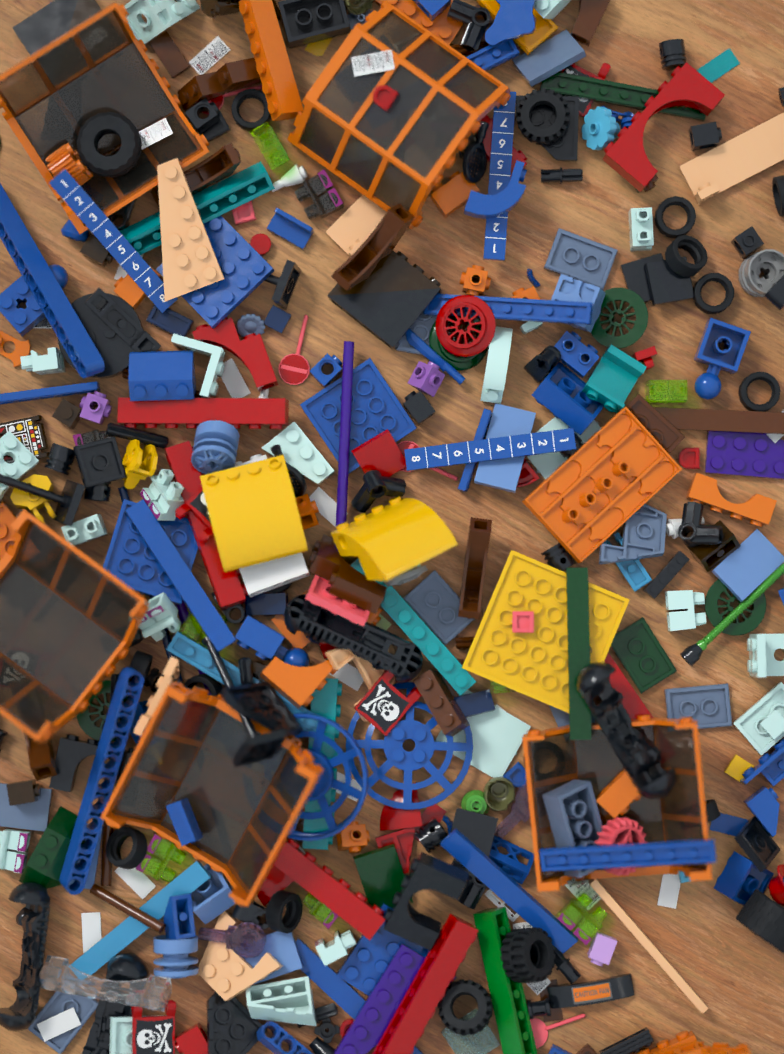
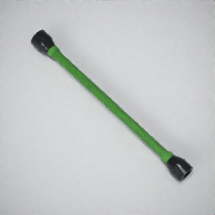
[680,563,784,667]

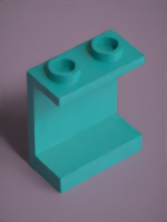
[582,344,647,413]

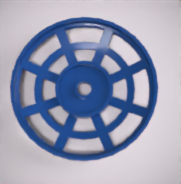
[346,682,473,810]
[243,713,368,841]

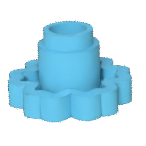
[581,106,620,150]

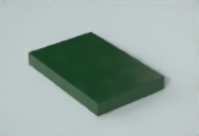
[611,617,677,694]
[354,844,413,908]

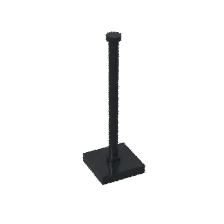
[264,260,301,309]
[0,474,86,526]
[202,637,287,767]

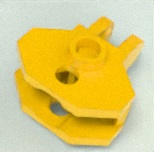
[122,439,158,490]
[10,474,57,524]

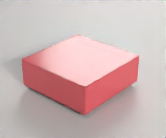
[232,201,256,225]
[512,611,534,633]

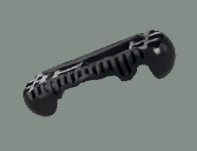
[284,594,423,683]
[576,662,676,799]
[0,882,50,1032]
[82,953,149,1054]

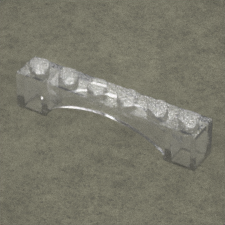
[40,955,172,1012]

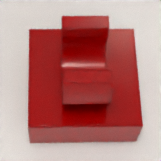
[633,346,657,370]

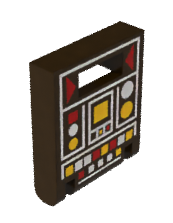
[0,415,49,464]

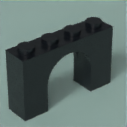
[49,734,146,806]
[384,852,469,950]

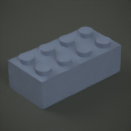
[542,779,602,878]

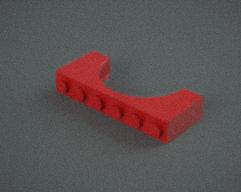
[602,62,725,192]

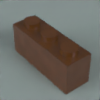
[413,669,470,737]

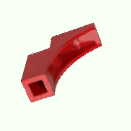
[192,317,279,392]

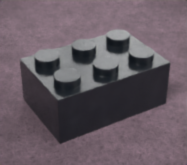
[278,0,350,48]

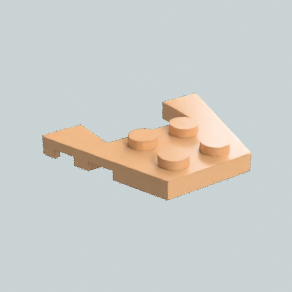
[325,644,396,722]
[133,656,180,736]
[198,910,283,1001]

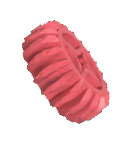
[594,817,649,876]

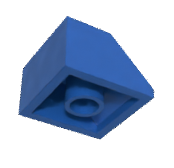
[714,851,774,905]

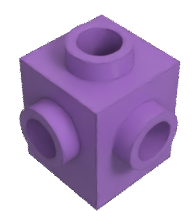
[408,361,445,397]
[79,391,112,425]

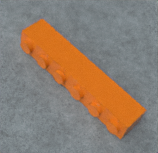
[239,0,303,121]

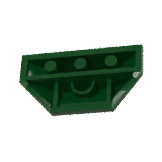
[19,806,86,889]

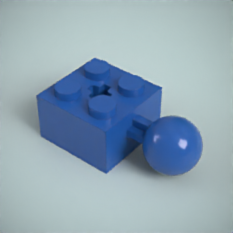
[0,264,68,337]
[694,318,751,400]
[235,615,310,667]

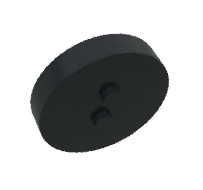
[58,293,143,379]

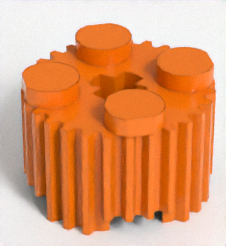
[45,142,94,186]

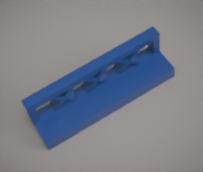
[489,835,534,885]

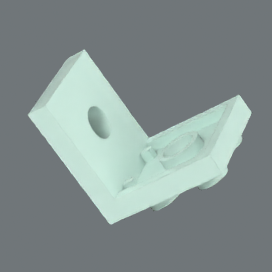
[124,0,200,44]
[171,333,225,398]
[0,431,39,501]
[747,634,784,677]

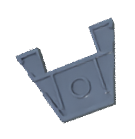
[599,504,667,565]

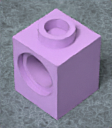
[587,931,618,966]

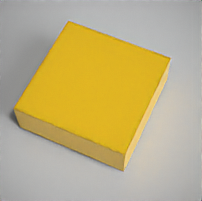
[724,754,754,783]

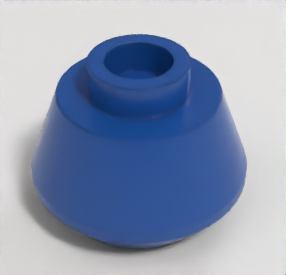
[61,220,89,242]

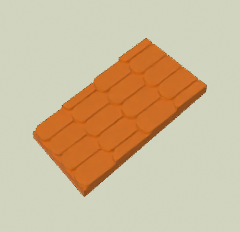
[522,407,682,564]

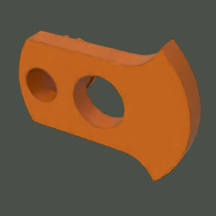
[0,331,31,368]

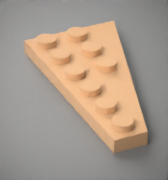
[157,158,225,302]

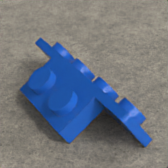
[740,739,784,787]

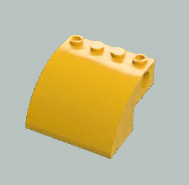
[200,455,308,572]
[331,496,458,581]

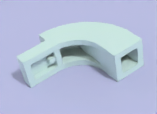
[480,326,513,404]

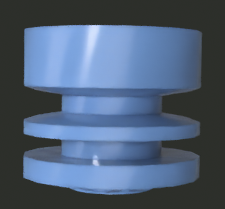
[191,420,240,475]
[153,935,199,979]

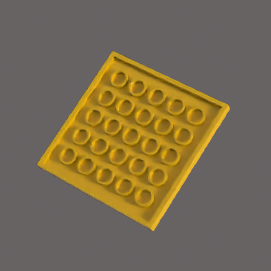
[462,550,630,713]

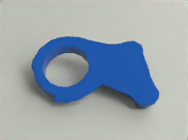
[485,0,536,46]

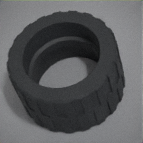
[736,889,784,954]

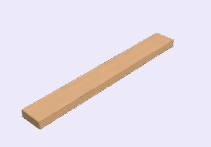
[589,879,708,1013]

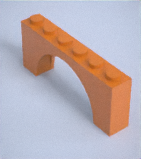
[260,608,382,709]

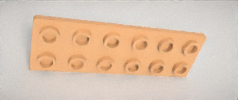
[679,113,784,204]
[326,144,444,257]

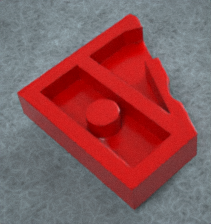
[375,827,415,874]

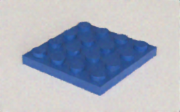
[156,216,275,329]
[300,358,417,474]
[99,499,198,605]
[337,903,430,996]

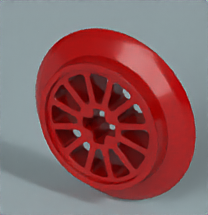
[435,295,496,357]

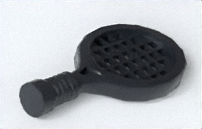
[462,121,489,183]
[271,445,307,498]

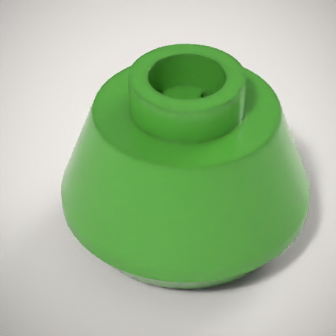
[461,790,490,815]

